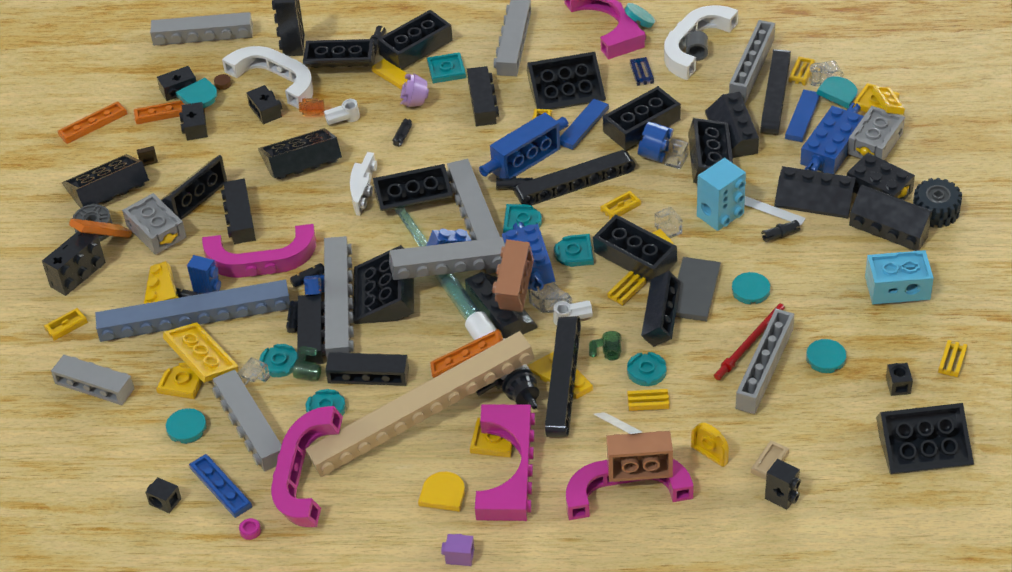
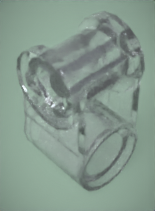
[808,60,844,86]

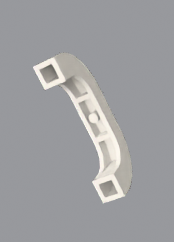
[664,5,738,80]
[222,46,313,110]

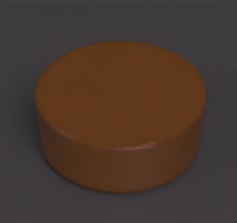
[214,74,232,90]

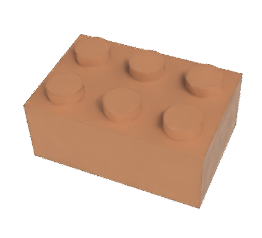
[492,239,534,312]
[606,431,673,482]

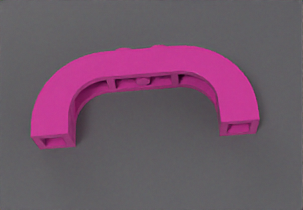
[202,224,316,278]
[271,406,343,527]
[566,459,694,520]

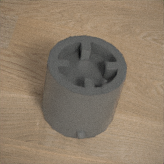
[686,31,708,61]

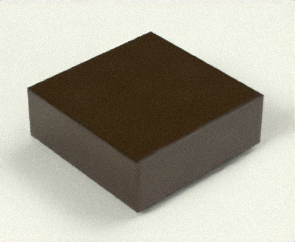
[137,146,158,166]

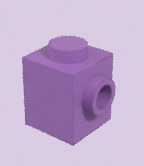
[441,534,475,566]

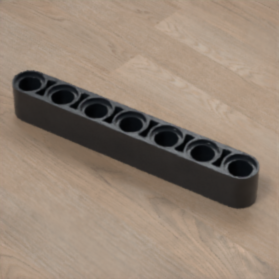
[760,49,791,135]
[514,150,636,206]
[545,316,581,437]

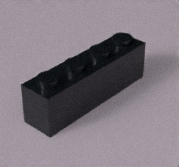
[467,66,499,127]
[221,178,256,244]
[641,271,681,347]
[297,294,326,366]
[325,352,409,386]

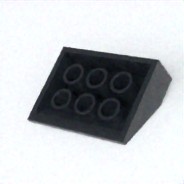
[526,51,606,110]
[258,128,342,179]
[62,154,149,208]
[353,245,414,324]
[876,403,974,474]

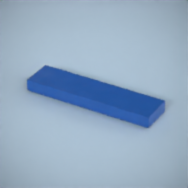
[785,89,820,142]
[560,99,609,150]
[189,454,252,518]

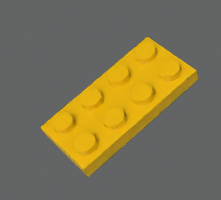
[163,322,239,383]

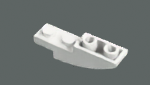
[350,152,377,216]

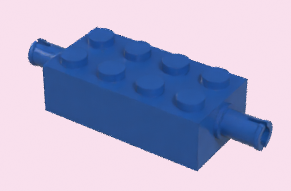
[800,103,864,174]
[479,112,569,178]
[502,222,556,291]

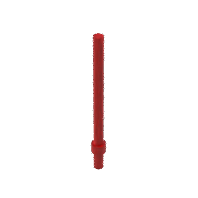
[714,303,785,380]

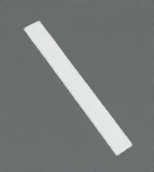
[744,196,806,225]
[594,412,642,434]

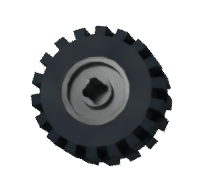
[913,178,962,228]

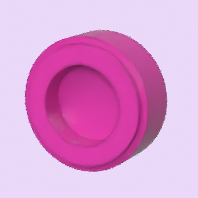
[239,518,261,540]

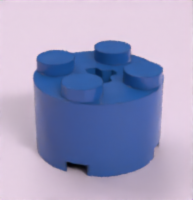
[638,122,674,163]

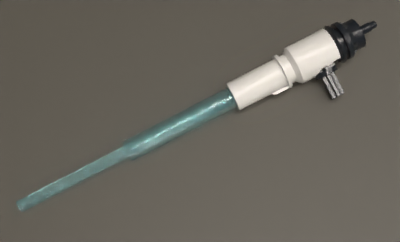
[395,207,540,409]

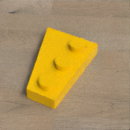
[144,261,179,304]
[527,351,593,399]

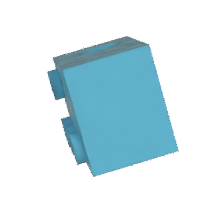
[697,158,746,231]
[865,250,934,304]

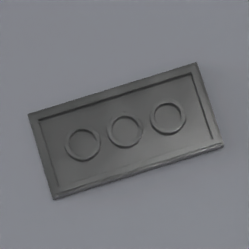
[675,257,721,322]

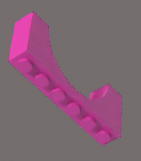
[564,0,646,60]
[475,404,535,521]

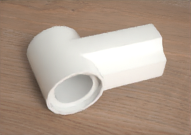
[324,99,360,125]
[553,301,593,325]

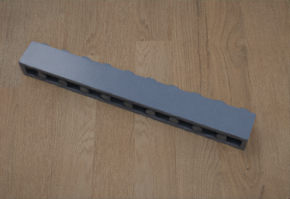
[95,280,290,342]

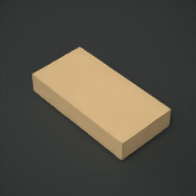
[751,440,789,480]

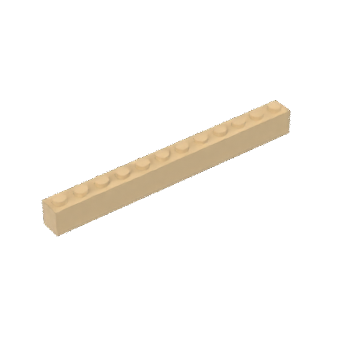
[306,331,535,477]

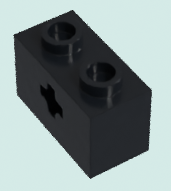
[157,66,197,101]
[246,85,283,124]
[179,102,208,141]
[765,458,801,510]

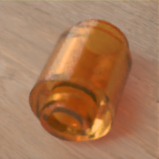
[299,98,325,116]

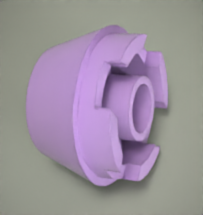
[400,73,429,107]

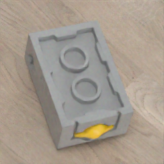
[847,106,905,160]
[122,193,186,255]

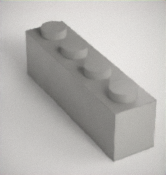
[51,355,134,405]

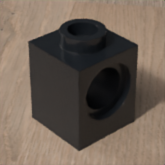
[886,363,913,396]
[145,477,181,514]

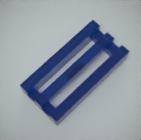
[630,57,654,86]

